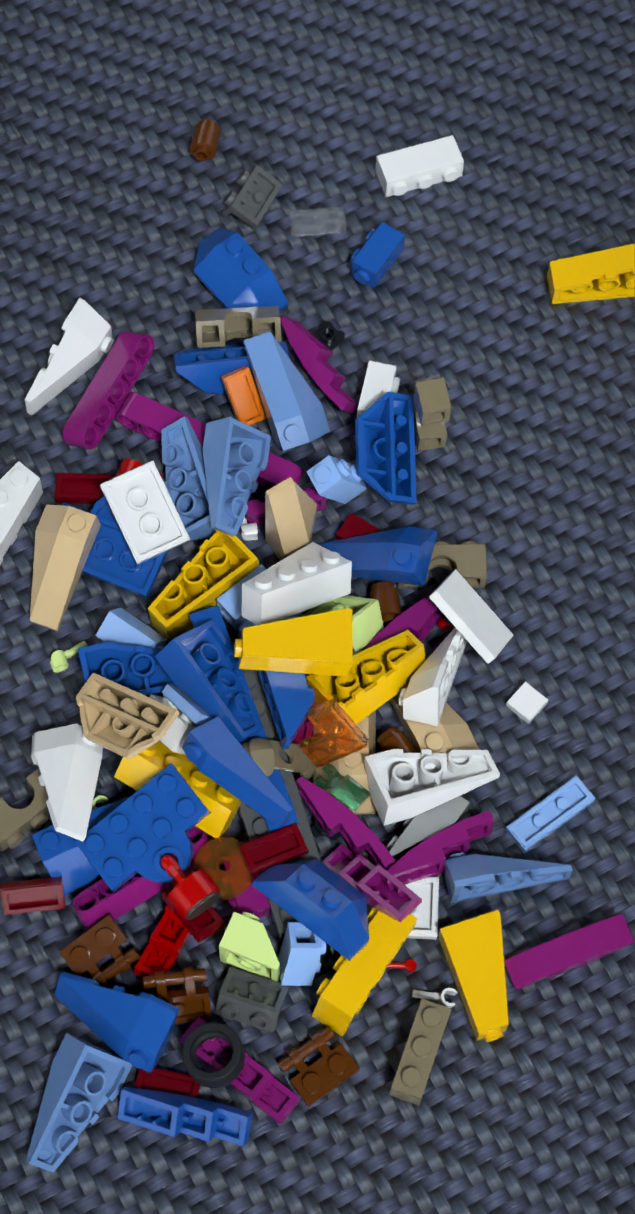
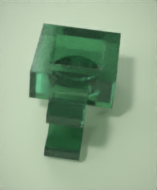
[314,764,371,812]

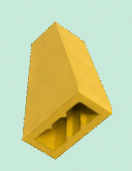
[234,608,353,677]
[438,910,509,1042]

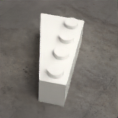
[0,461,43,565]
[241,542,352,625]

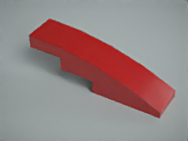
[133,866,220,978]

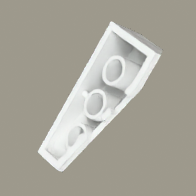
[25,298,114,415]
[399,627,467,726]
[31,724,103,841]
[364,749,500,826]

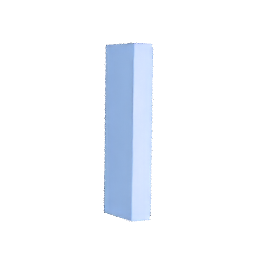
[505,775,595,853]

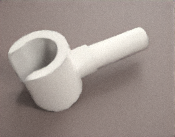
[241,517,258,541]
[412,988,457,1008]

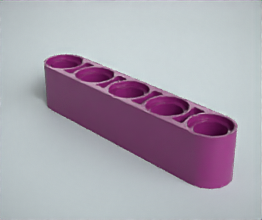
[63,331,155,449]
[73,826,214,930]

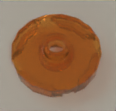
[194,837,255,900]

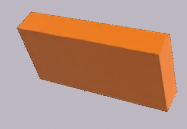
[221,365,267,426]

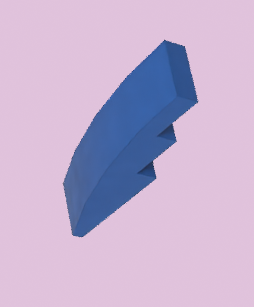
[117,1087,253,1146]

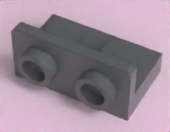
[222,165,283,229]
[215,967,289,1032]

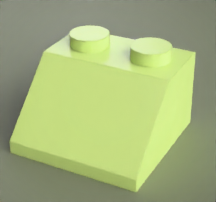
[301,595,384,655]
[219,912,280,982]

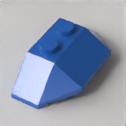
[194,228,288,312]
[174,342,289,394]
[355,392,417,505]
[257,670,315,750]
[252,859,369,961]

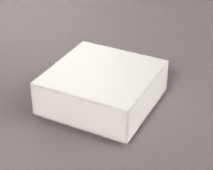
[506,682,548,724]

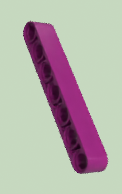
[115,392,304,491]

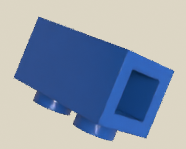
[350,222,405,288]

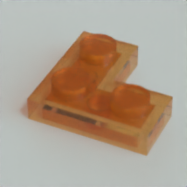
[300,698,369,768]

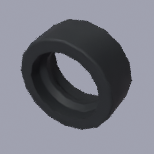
[182,1022,245,1088]

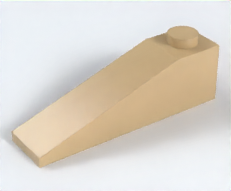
[265,477,317,561]
[30,504,101,631]
[390,686,480,753]

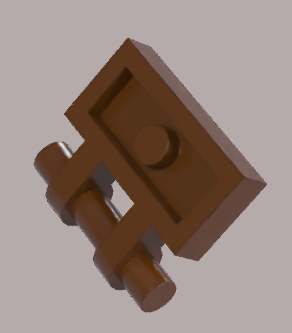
[59,914,141,987]
[143,967,212,1024]
[277,1026,360,1108]

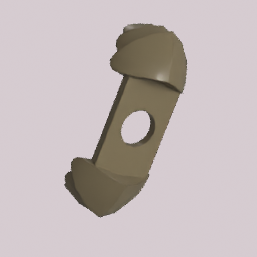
[242,737,317,780]

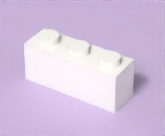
[375,135,464,197]

